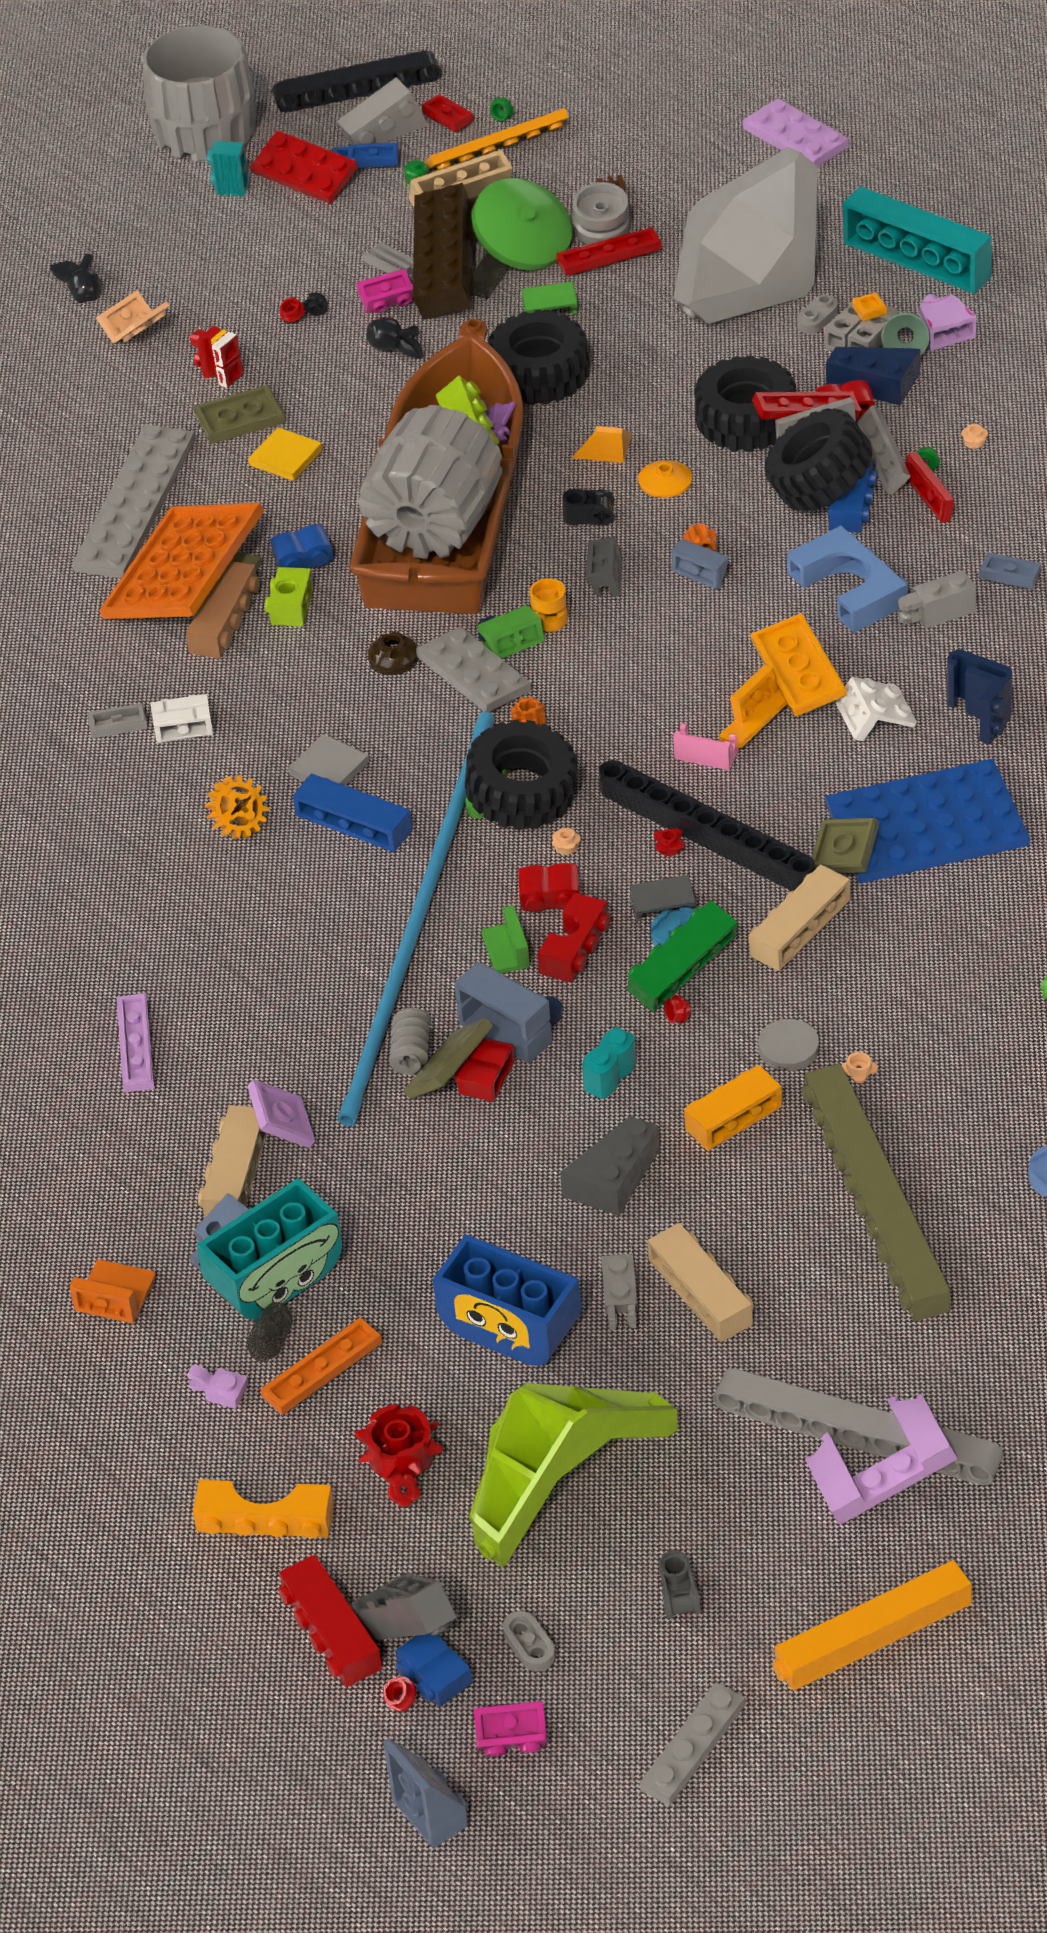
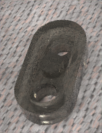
[247,1302,293,1362]

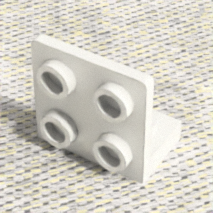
[835,676,917,741]

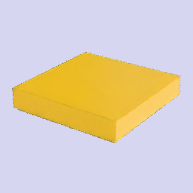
[248,427,323,481]

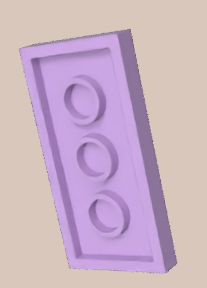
[742,98,849,167]

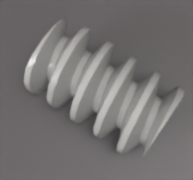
[389,1008,431,1075]

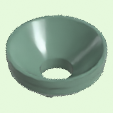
[881,312,930,356]

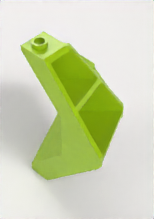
[468,1383,678,1568]

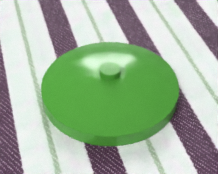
[472,178,572,270]

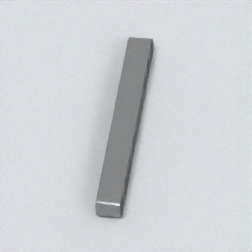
[713,1368,1004,1485]

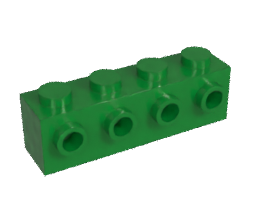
[627,900,738,1013]

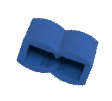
[270,524,334,568]
[395,1633,473,1707]

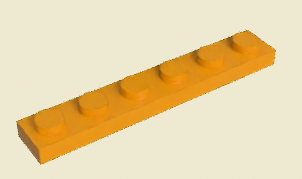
[425,108,569,171]

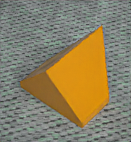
[572,426,632,463]

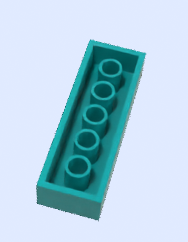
[843,186,992,294]

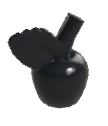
[50,253,101,303]
[366,318,423,359]

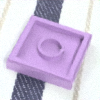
[247,1079,315,1148]

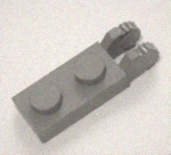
[601,1254,638,1330]

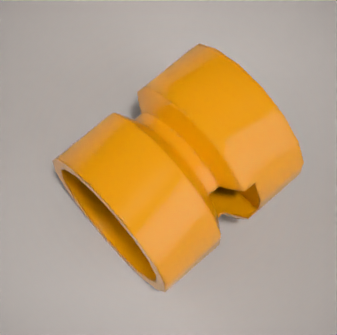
[529,578,568,632]

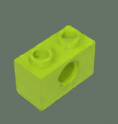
[265,567,313,627]

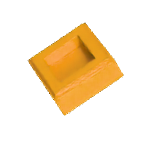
[852,292,887,321]

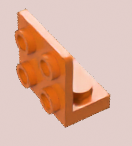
[69,1259,156,1324]

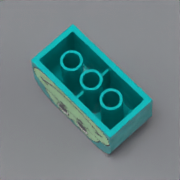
[196,1178,342,1320]

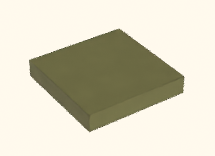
[812,818,880,873]

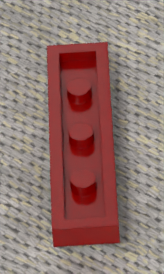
[556,227,662,276]
[752,392,862,419]

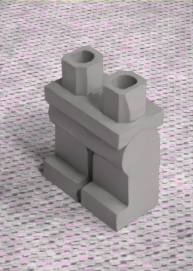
[825,302,898,351]

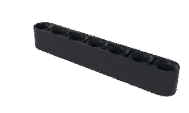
[272,50,441,113]

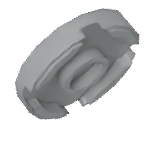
[758,1019,819,1071]

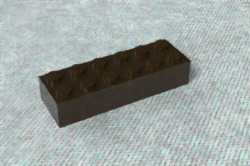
[413,183,472,320]

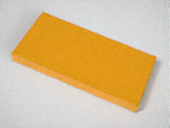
[750,613,847,717]

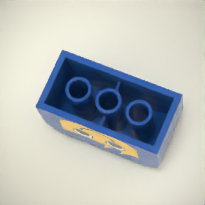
[433,1234,581,1366]

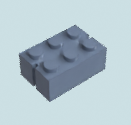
[454,961,552,1064]

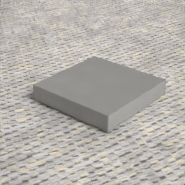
[288,734,369,786]

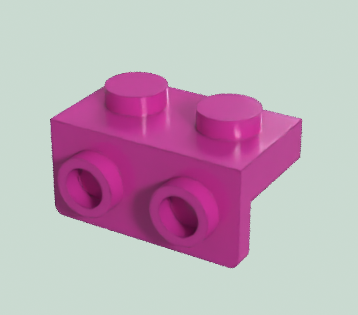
[356,269,413,314]
[473,1701,547,1757]

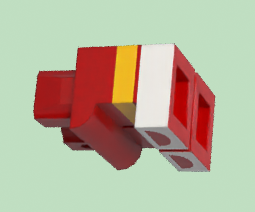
[189,326,244,388]

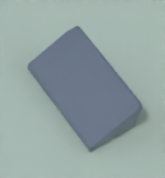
[672,540,728,590]

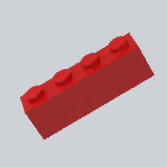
[278,1554,382,1688]

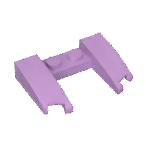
[805,1394,958,1525]

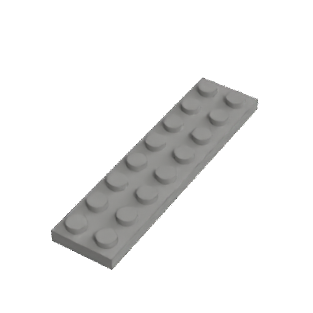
[72,424,196,578]

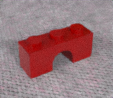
[538,892,611,983]

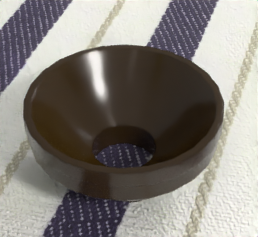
[368,632,419,675]

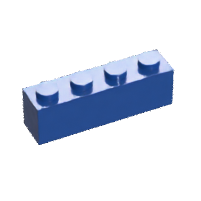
[293,773,412,852]

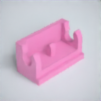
[673,723,739,770]

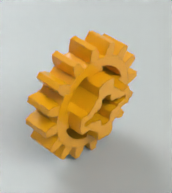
[205,775,269,840]

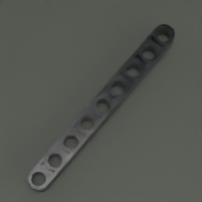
[599,760,815,891]

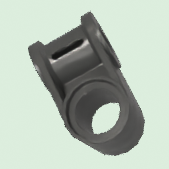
[659,1551,701,1619]

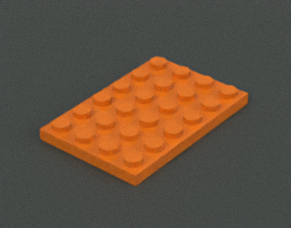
[99,502,264,620]

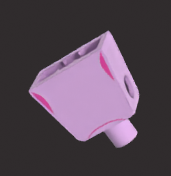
[919,294,976,351]

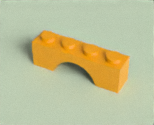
[193,1479,334,1538]

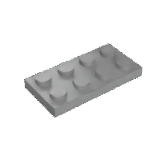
[416,626,531,712]

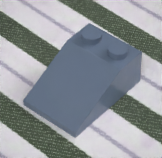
[383,1739,468,1849]

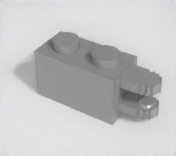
[898,570,976,629]

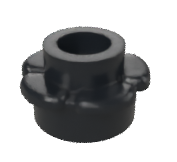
[303,292,328,316]

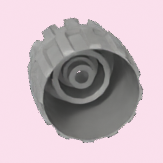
[142,25,256,161]
[358,405,502,559]

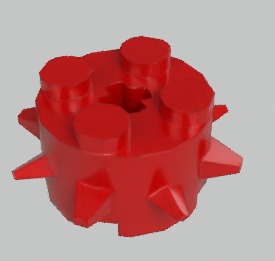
[354,1404,443,1483]

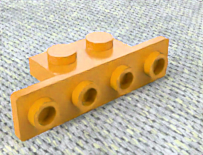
[719,665,787,748]

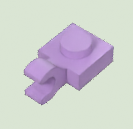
[187,1365,248,1409]

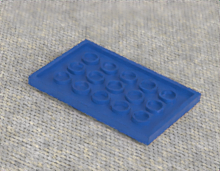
[825,758,1030,884]

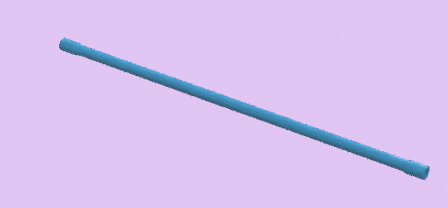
[338,712,495,1126]

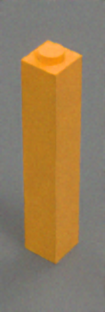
[772,1560,972,1691]

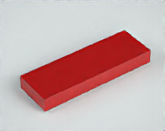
[906,452,955,523]

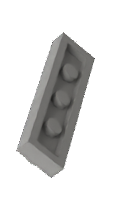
[856,405,911,495]
[639,1682,746,1806]

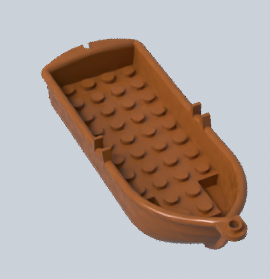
[350,318,523,614]

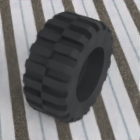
[487,310,589,405]
[694,355,797,452]
[764,408,872,512]
[465,720,577,830]

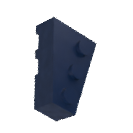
[826,347,920,406]

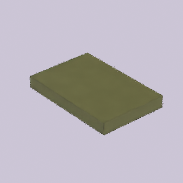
[193,385,286,444]
[403,1018,493,1099]

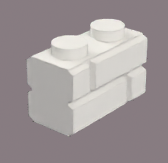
[151,694,213,743]

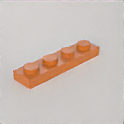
[260,1317,382,1415]

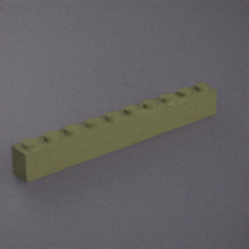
[801,1063,950,1322]

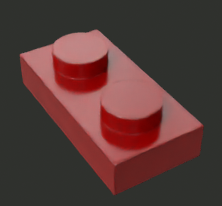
[421,93,473,132]

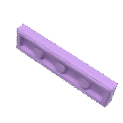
[116,993,155,1093]

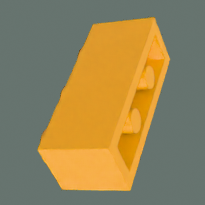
[684,1065,782,1151]

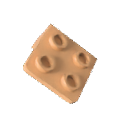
[96,290,170,344]

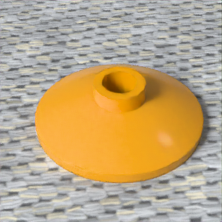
[638,460,692,498]

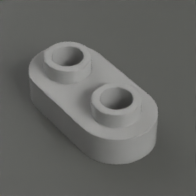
[797,294,838,334]
[503,1611,555,1672]

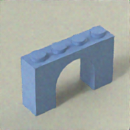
[787,526,909,633]

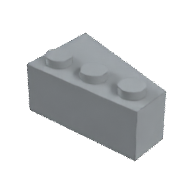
[337,78,428,145]

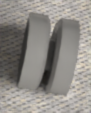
[572,182,630,245]

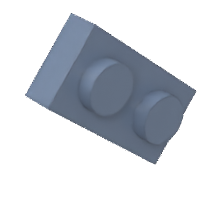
[979,552,1041,590]

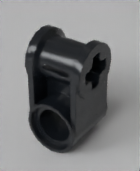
[562,489,615,526]

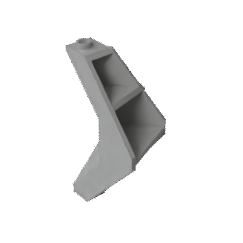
[673,147,818,324]

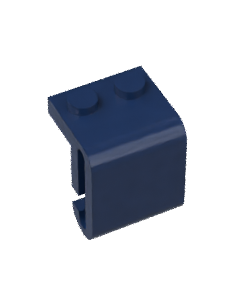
[947,650,1012,745]

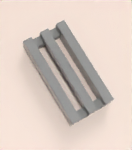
[363,242,413,275]
[87,703,148,739]

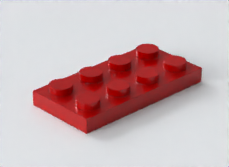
[250,130,358,204]

